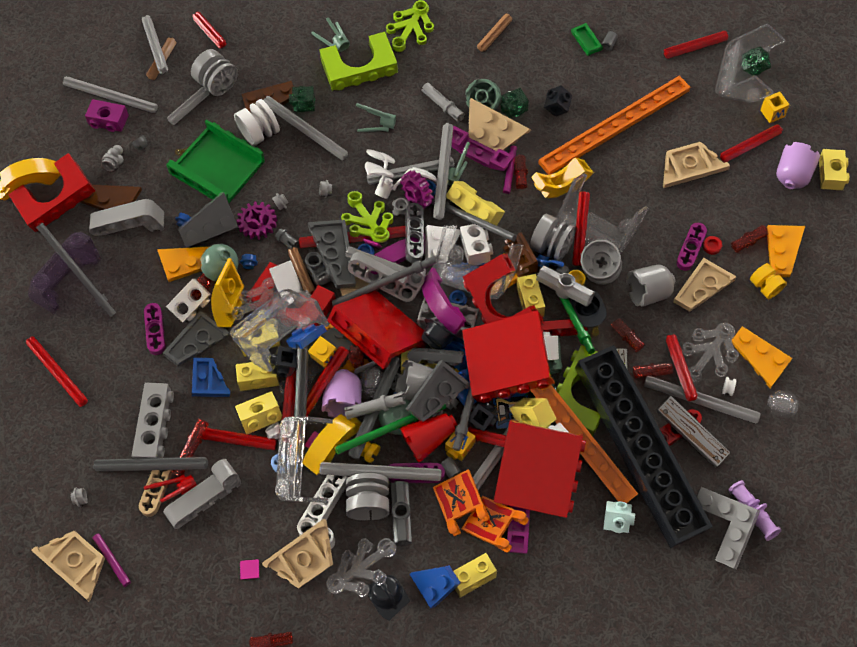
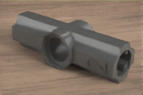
[391,481,412,546]

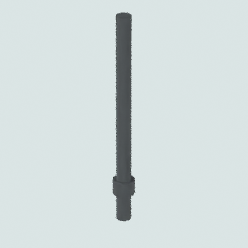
[431,198,517,241]
[36,223,116,317]
[332,256,437,306]
[452,386,474,451]

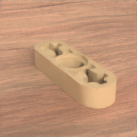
[139,470,173,517]

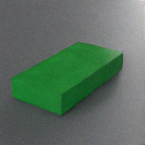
[571,23,603,56]

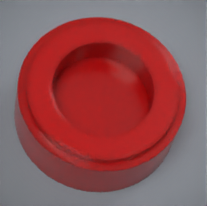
[703,236,722,255]

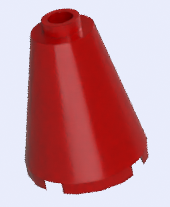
[399,413,457,463]

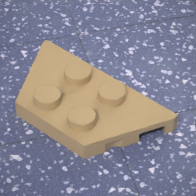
[469,98,531,151]
[663,142,730,188]
[262,519,333,588]
[31,531,105,602]

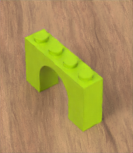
[319,32,398,91]
[556,345,625,436]

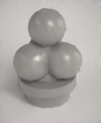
[101,145,124,171]

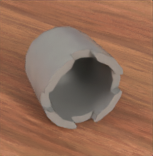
[626,264,676,307]
[395,360,434,401]

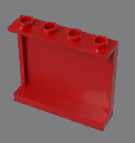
[327,290,427,369]
[462,310,555,403]
[494,420,586,518]

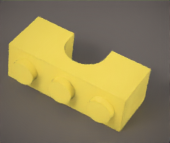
[446,181,505,226]

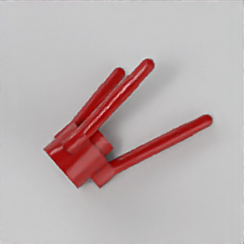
[144,474,197,503]

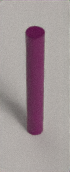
[503,146,517,194]
[92,533,131,587]

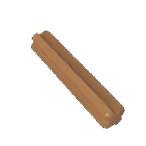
[477,14,512,52]
[146,38,176,80]
[288,247,315,295]

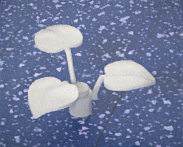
[365,149,437,199]

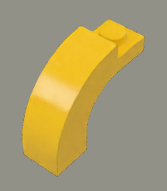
[531,157,594,198]
[0,158,61,201]
[302,414,362,475]

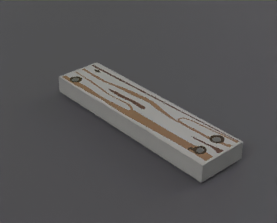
[656,396,730,468]

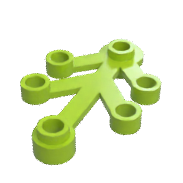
[386,0,434,52]
[341,191,393,243]

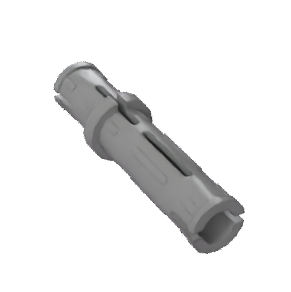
[421,83,465,122]
[344,392,406,420]

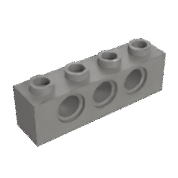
[132,383,174,459]

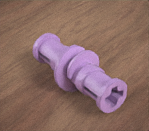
[729,480,781,541]

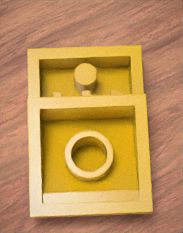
[211,258,244,327]

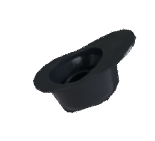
[571,289,607,328]
[421,318,464,349]
[367,575,410,621]

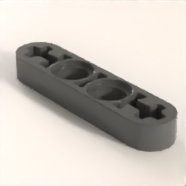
[405,203,424,263]

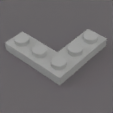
[697,487,760,570]

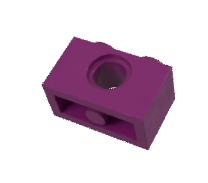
[85,99,129,132]

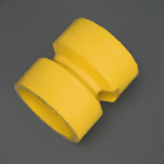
[750,263,787,299]

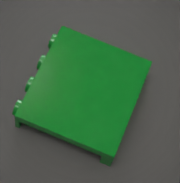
[166,120,265,203]

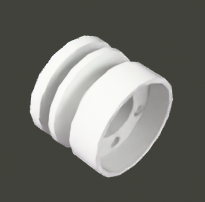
[234,99,280,147]

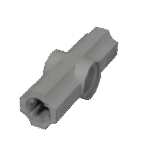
[536,266,595,306]

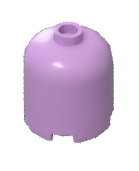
[776,142,820,189]
[322,369,362,418]

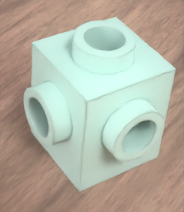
[604,501,635,533]

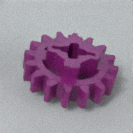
[400,170,434,209]
[237,202,277,240]

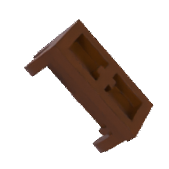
[503,232,538,277]

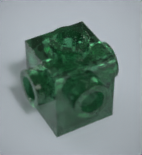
[741,47,771,76]
[289,86,315,112]
[500,88,529,118]

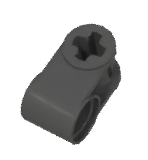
[305,252,333,288]

